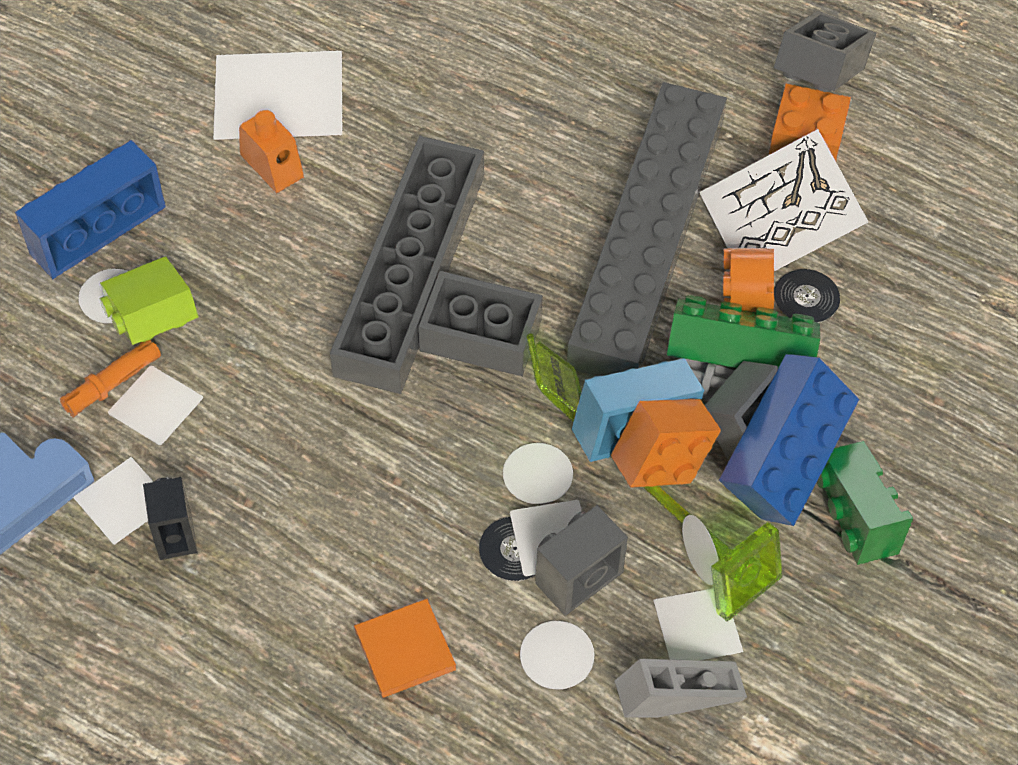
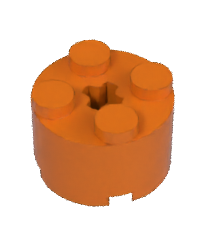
[723,248,774,312]

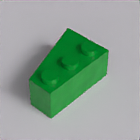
[817,441,913,565]

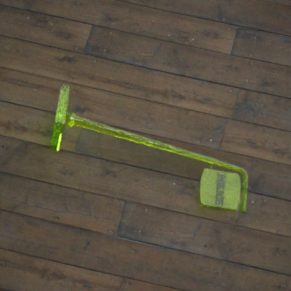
[526,333,783,622]

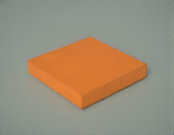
[354,599,456,698]

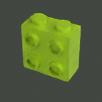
[99,256,199,345]

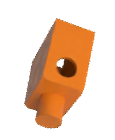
[239,110,304,194]

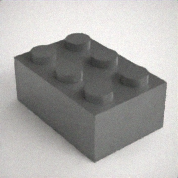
[774,11,876,92]
[418,271,543,377]

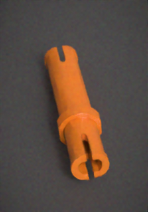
[60,340,161,418]

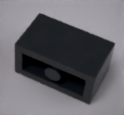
[143,477,198,560]

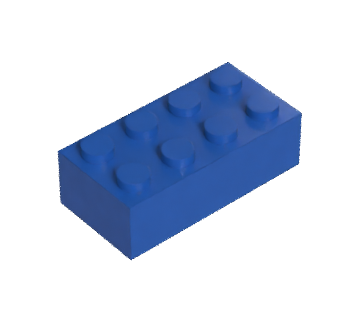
[15,140,166,279]
[719,354,859,526]

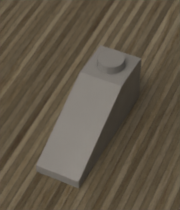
[615,659,747,718]

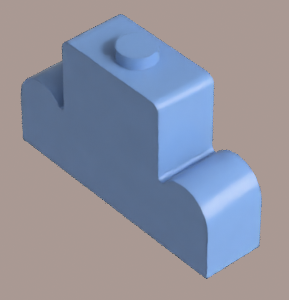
[0,433,94,555]

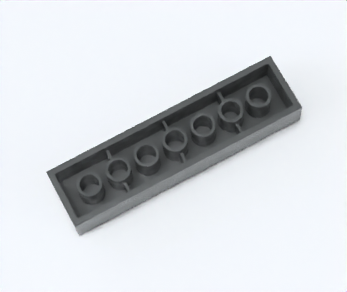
[330,136,484,394]

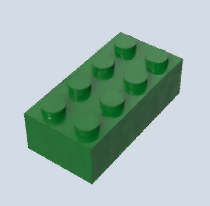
[667,295,821,368]

